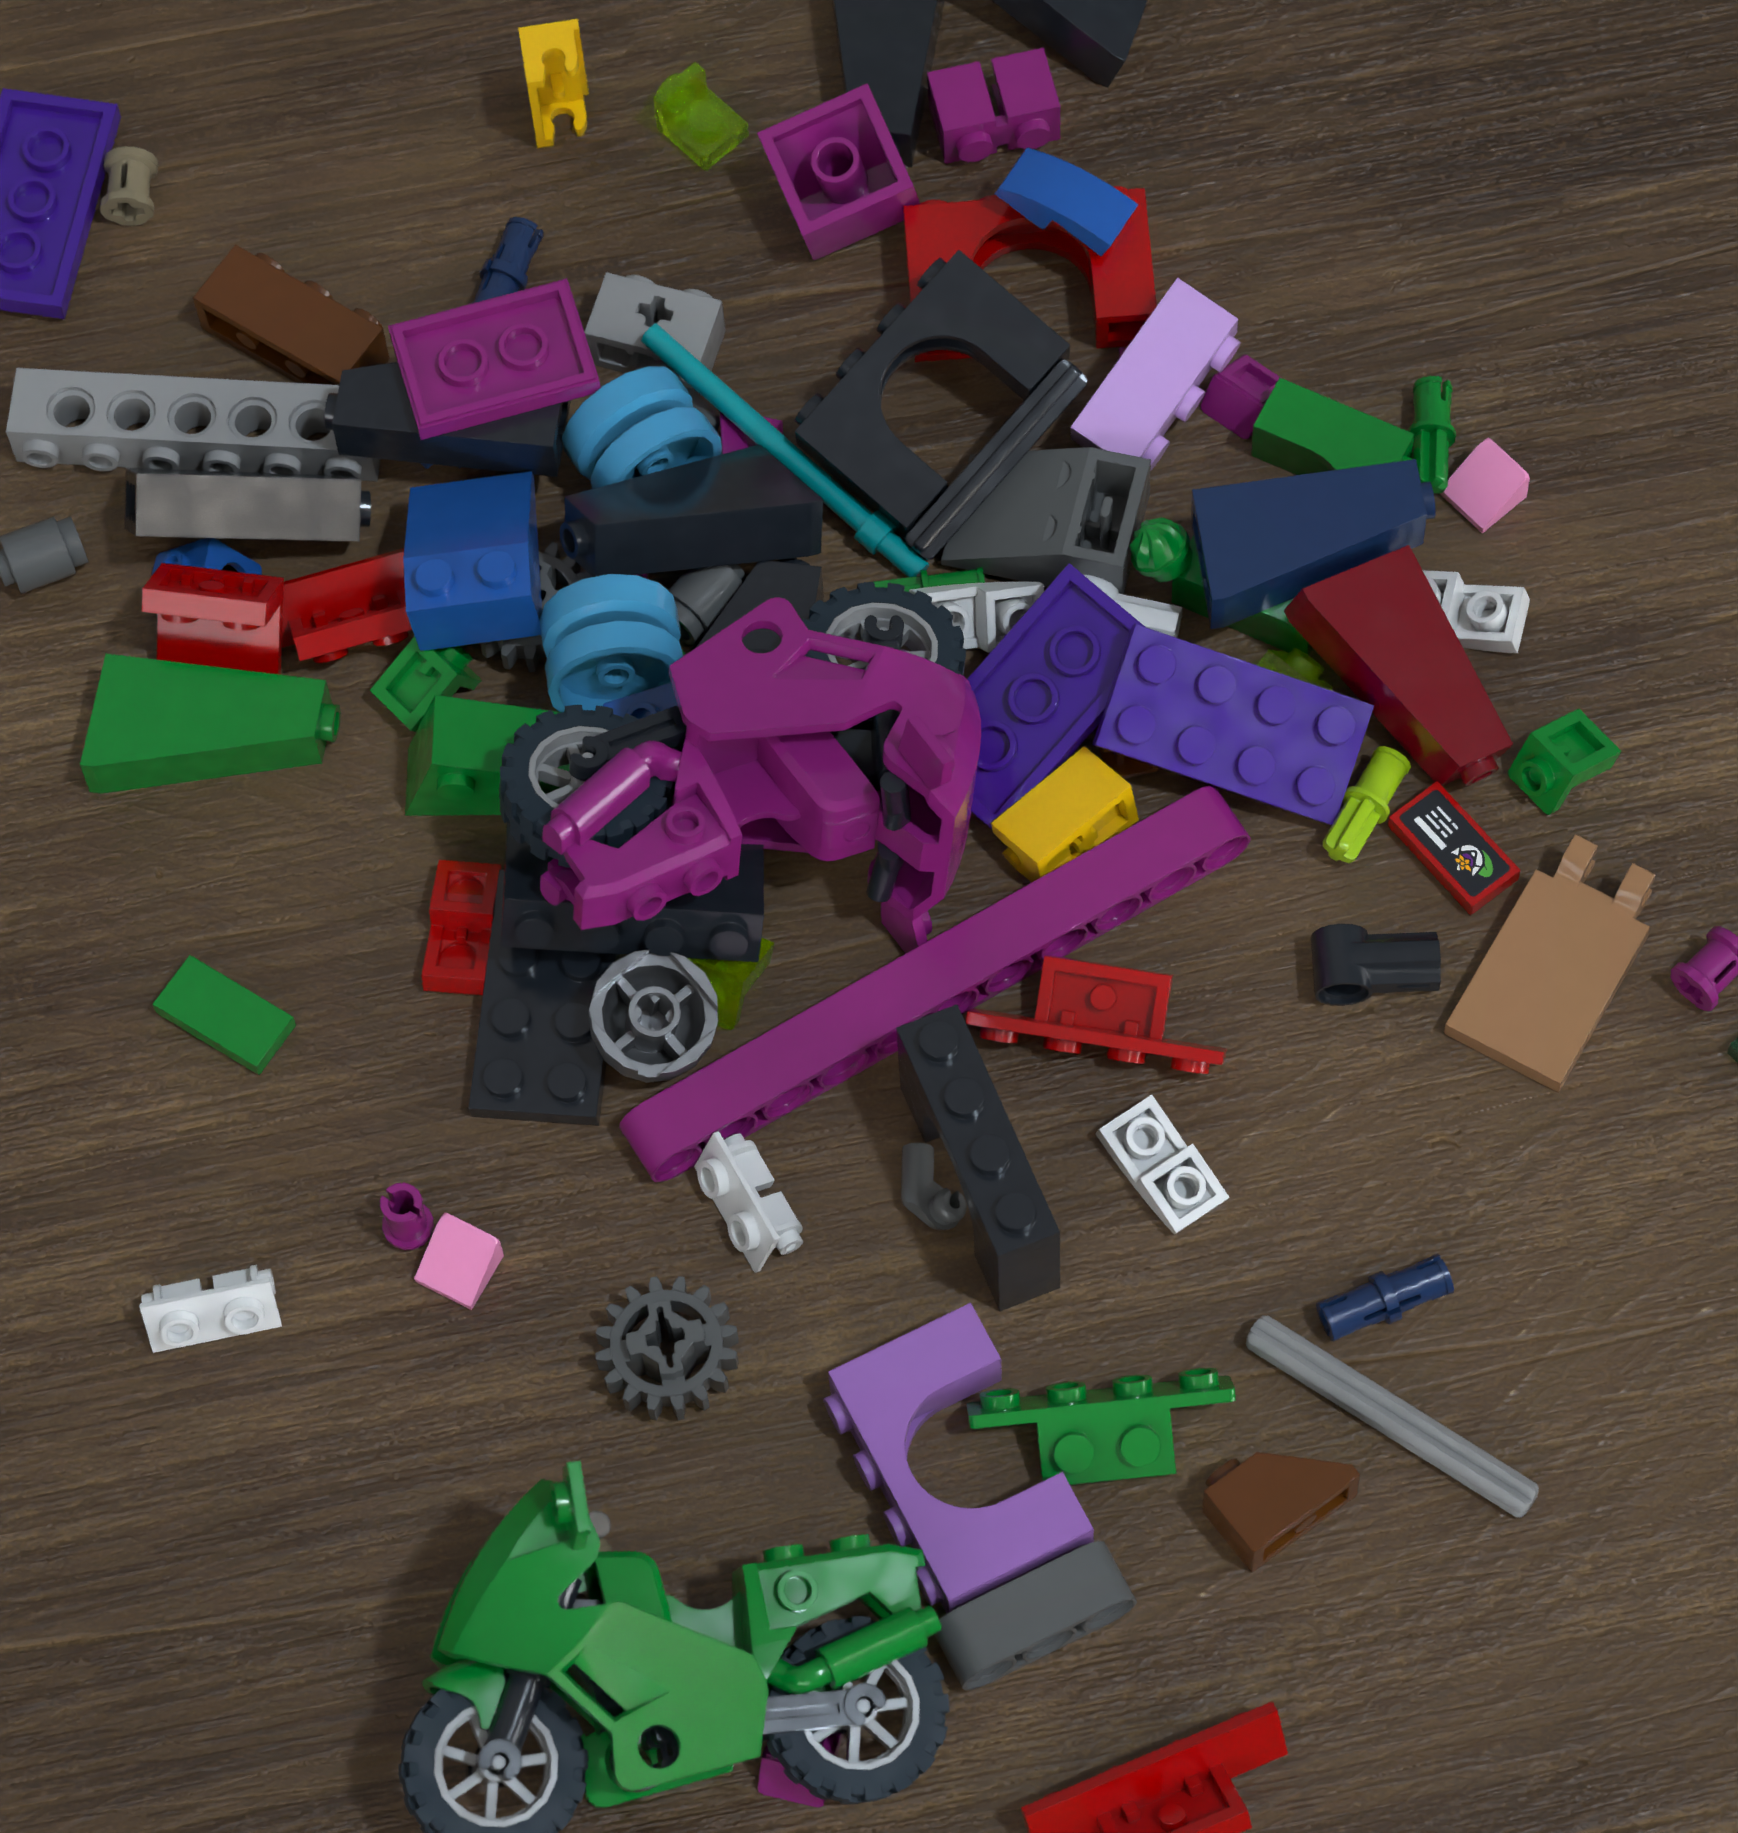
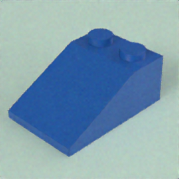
[403,471,542,651]

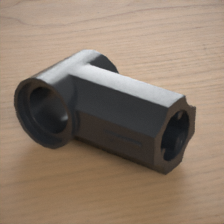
[1311,924,1441,1006]

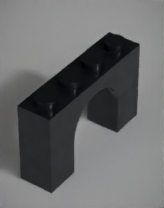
[795,250,1070,538]
[501,822,764,962]
[896,1004,1060,1312]

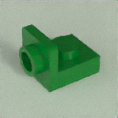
[370,636,482,732]
[1508,708,1622,815]

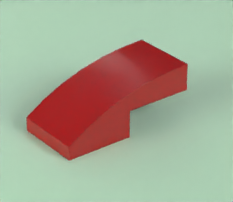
[421,860,502,995]

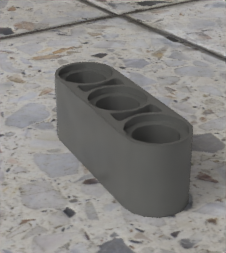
[934,1541,1137,1690]

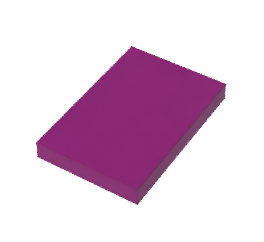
[388,279,601,440]

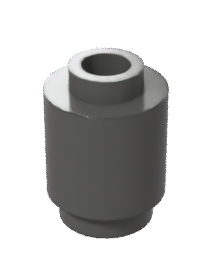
[0,516,88,594]
[668,564,746,645]

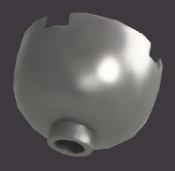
[588,950,718,1082]

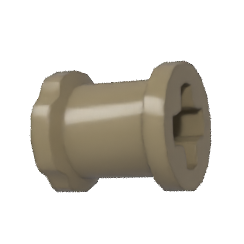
[100,146,158,226]

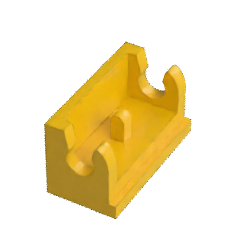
[518,19,589,148]
[991,746,1139,883]

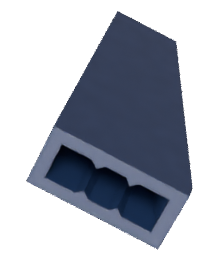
[1191,459,1436,629]

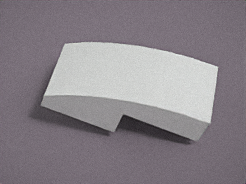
[1423,570,1530,654]
[909,582,1044,653]
[1095,1095,1230,1235]

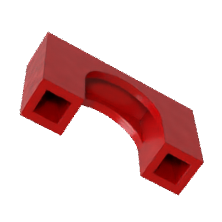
[903,186,1157,362]

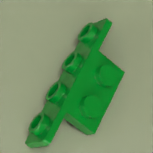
[967,1368,1236,1485]

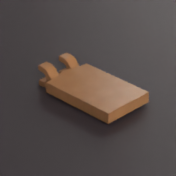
[1444,834,1655,1093]

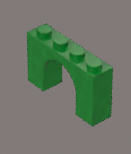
[1172,377,1418,661]

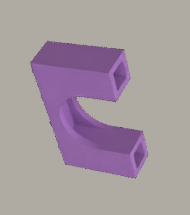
[823,1303,1094,1614]

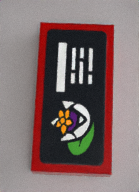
[1388,781,1521,916]

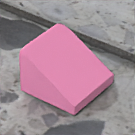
[1440,437,1530,533]
[414,1212,504,1310]

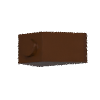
[1202,1452,1360,1573]

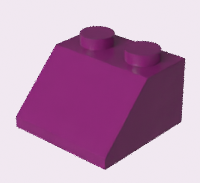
[757,83,920,261]

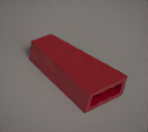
[1284,545,1513,786]

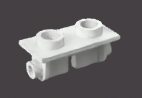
[694,1131,803,1273]
[139,1265,282,1353]

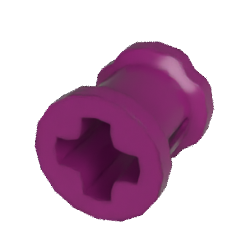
[1670,926,1738,1011]

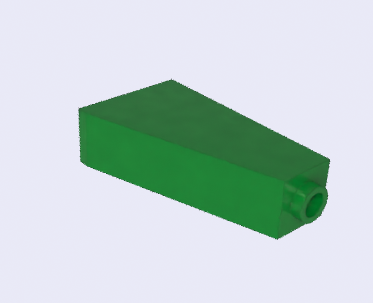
[80,653,341,794]

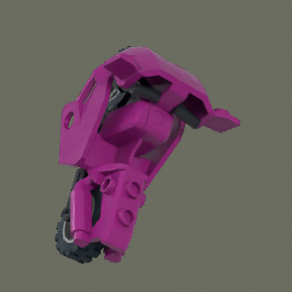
[499,582,981,954]

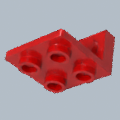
[142,563,284,675]

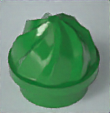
[1129,517,1193,582]

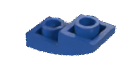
[994,148,1139,256]

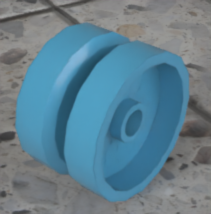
[562,366,722,489]
[539,574,684,712]

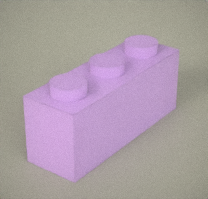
[1071,277,1241,470]

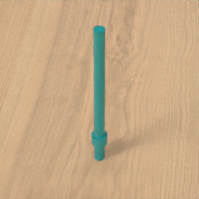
[641,323,930,577]

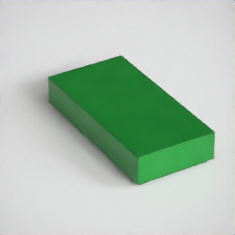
[153,955,296,1075]

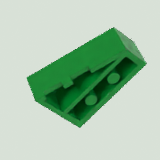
[405,695,570,816]

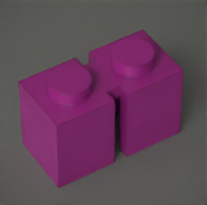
[927,48,1061,164]

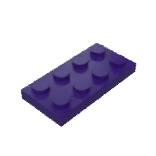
[0,88,121,319]
[967,563,1145,831]
[1092,624,1374,826]

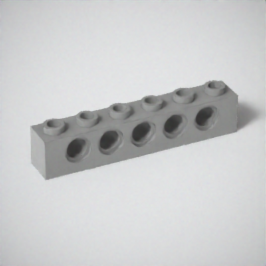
[6,368,380,482]

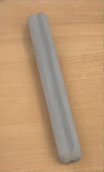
[1246,1315,1539,1518]

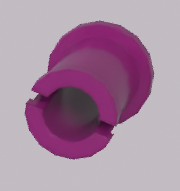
[380,1183,434,1250]

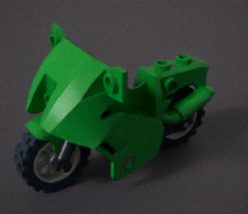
[398,1461,949,1833]

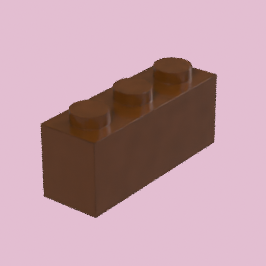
[193,244,390,385]

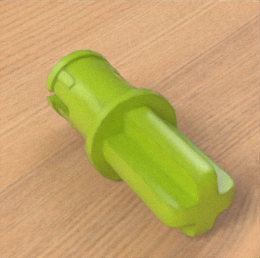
[1323,746,1411,864]

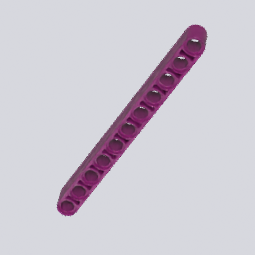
[619,786,1251,1182]

